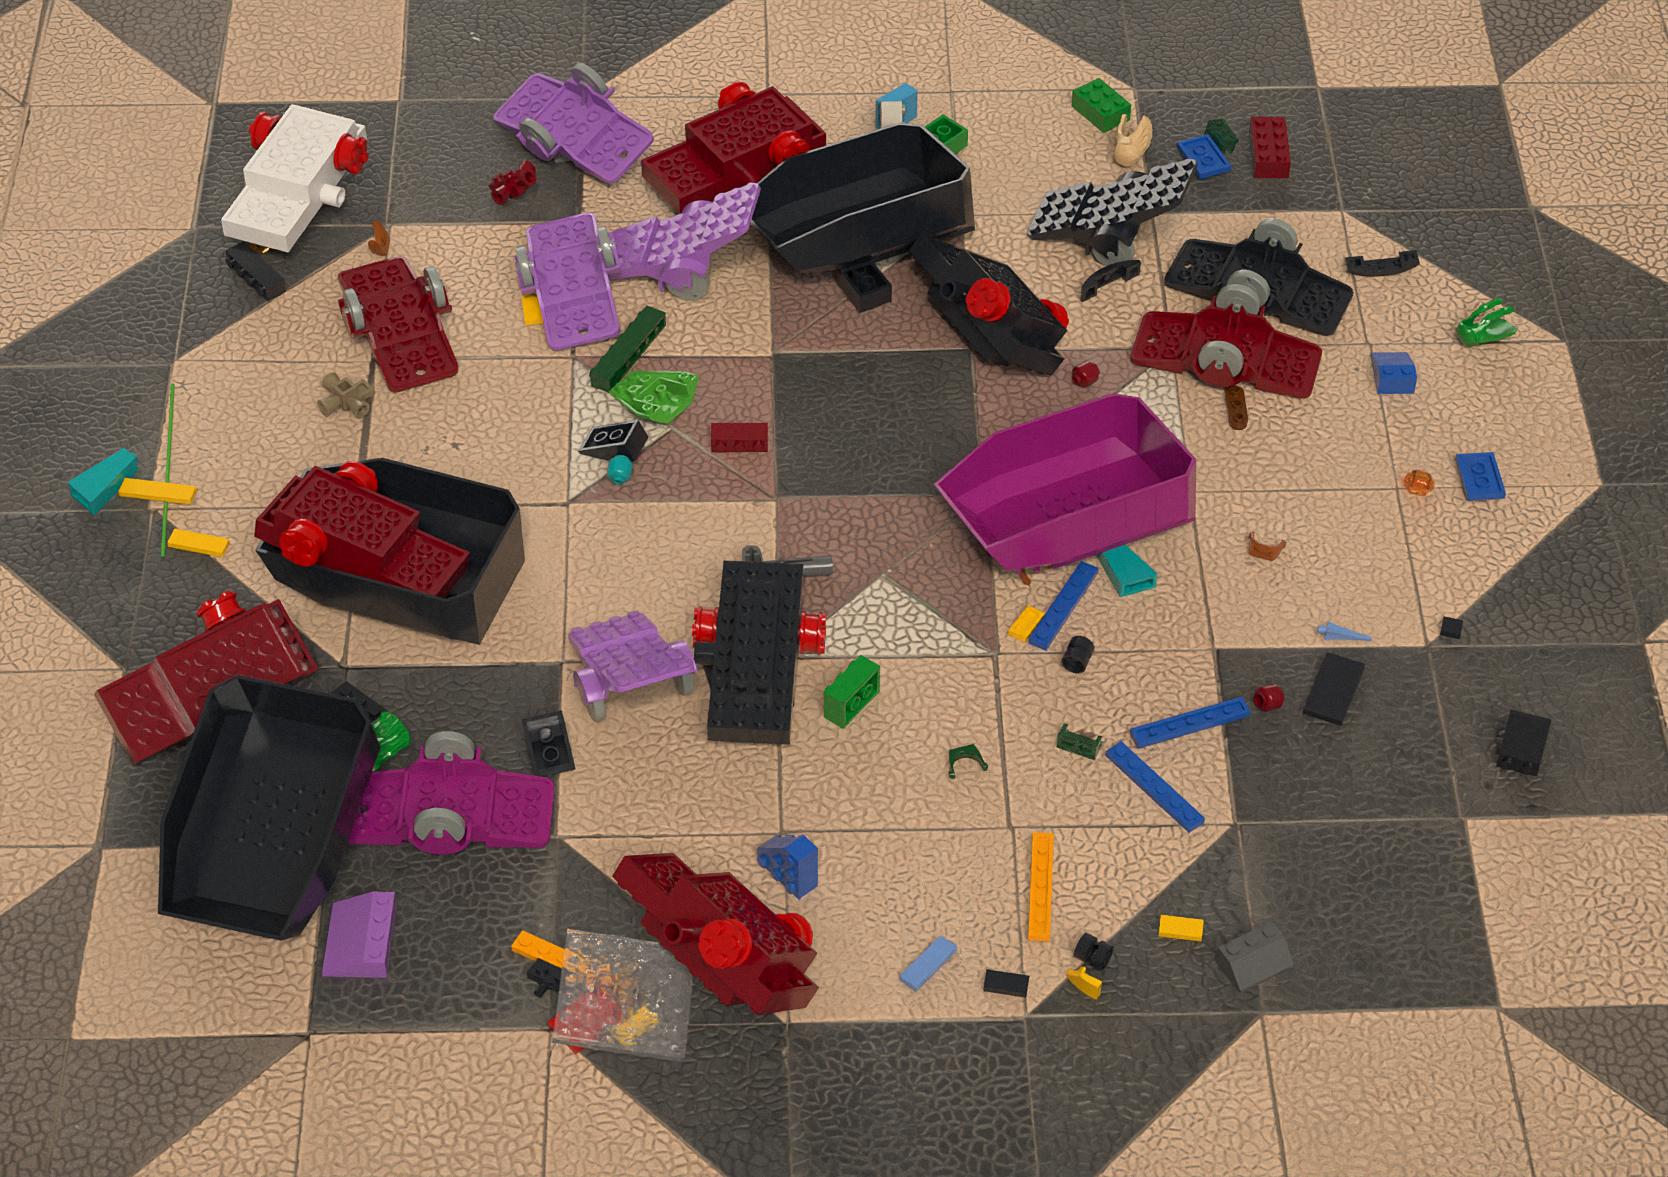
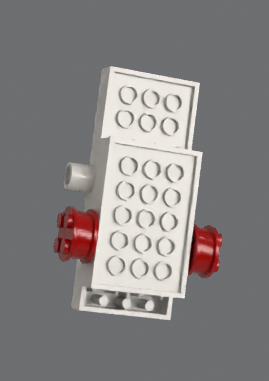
[221,104,369,252]

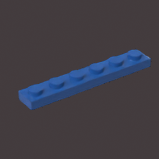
[1028,561,1099,651]
[1130,697,1250,749]
[1106,741,1205,833]

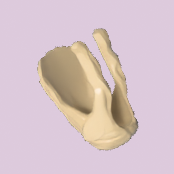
[1114,114,1153,167]

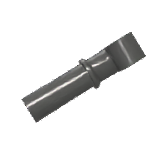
[742,545,833,577]

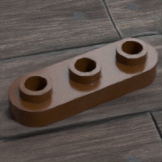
[1225,385,1248,430]

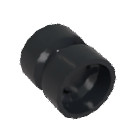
[1061,636,1095,674]
[1074,932,1114,971]

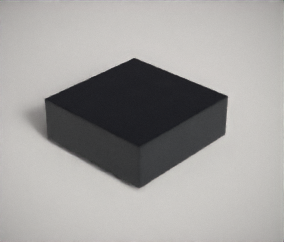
[1440,616,1463,639]

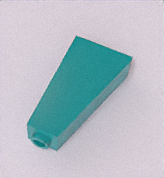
[67,448,138,515]
[1096,544,1157,597]

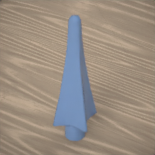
[1317,621,1372,641]

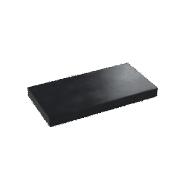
[1303,652,1365,726]

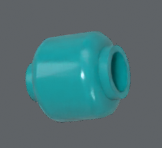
[607,455,633,485]

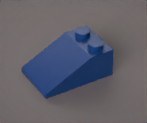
[1370,352,1417,394]

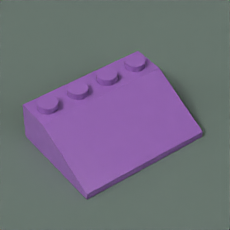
[322,891,397,978]

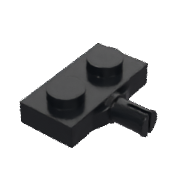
[527,958,576,998]

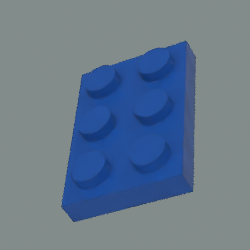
[1177,134,1231,179]
[1455,452,1506,501]

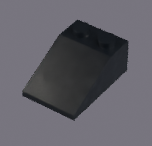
[579,420,648,462]
[522,710,576,777]
[1496,710,1552,777]

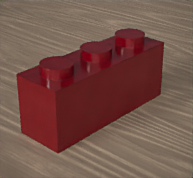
[711,423,768,452]

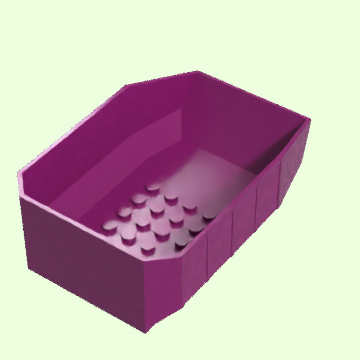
[934,393,1196,574]

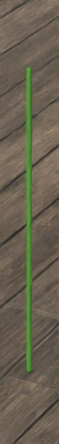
[161,383,175,557]

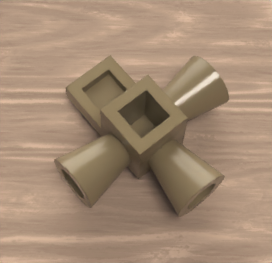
[317,373,375,418]

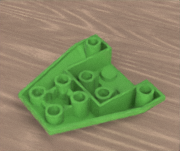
[609,371,699,424]

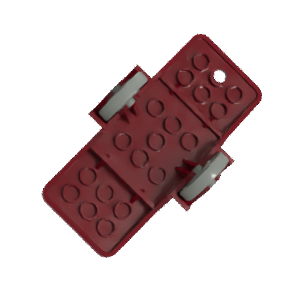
[338,256,459,392]
[1130,284,1322,398]

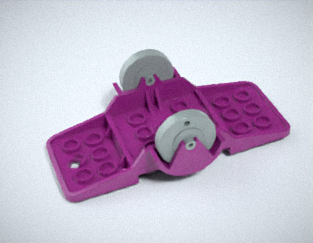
[348,731,555,855]

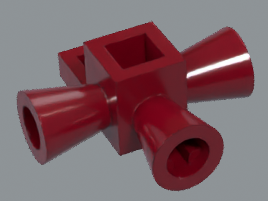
[488,160,537,205]

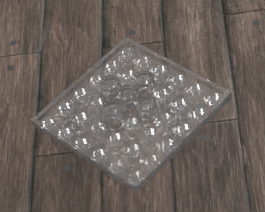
[552,929,693,1063]

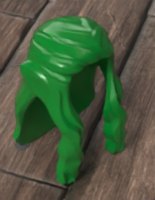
[1456,297,1517,347]
[371,712,411,772]

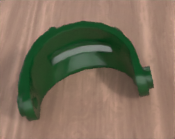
[948,744,988,779]

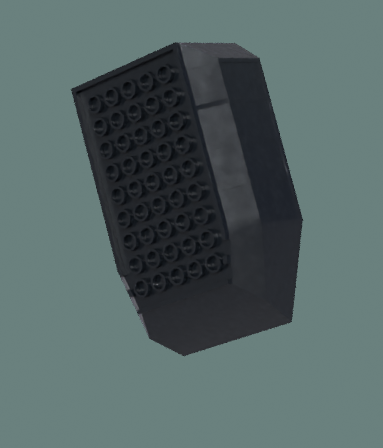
[751,123,975,279]
[255,458,525,645]
[158,675,381,941]

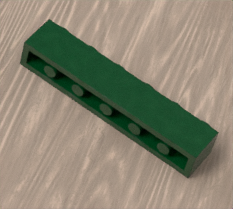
[589,305,666,393]

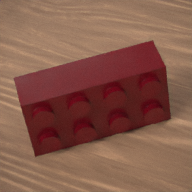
[1249,116,1291,178]

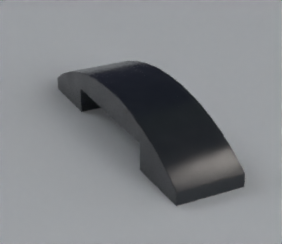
[1345,250,1420,277]
[1080,260,1141,302]

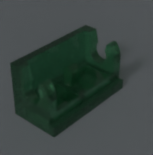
[1204,119,1239,155]
[1056,723,1103,761]

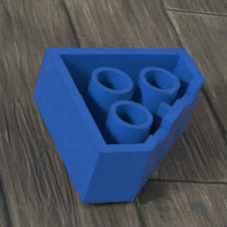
[757,835,818,900]

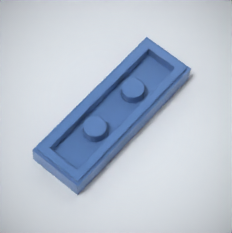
[899,935,957,992]

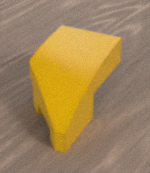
[1066,966,1102,1000]

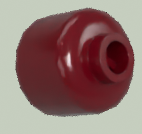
[1072,361,1100,388]
[1254,683,1284,712]

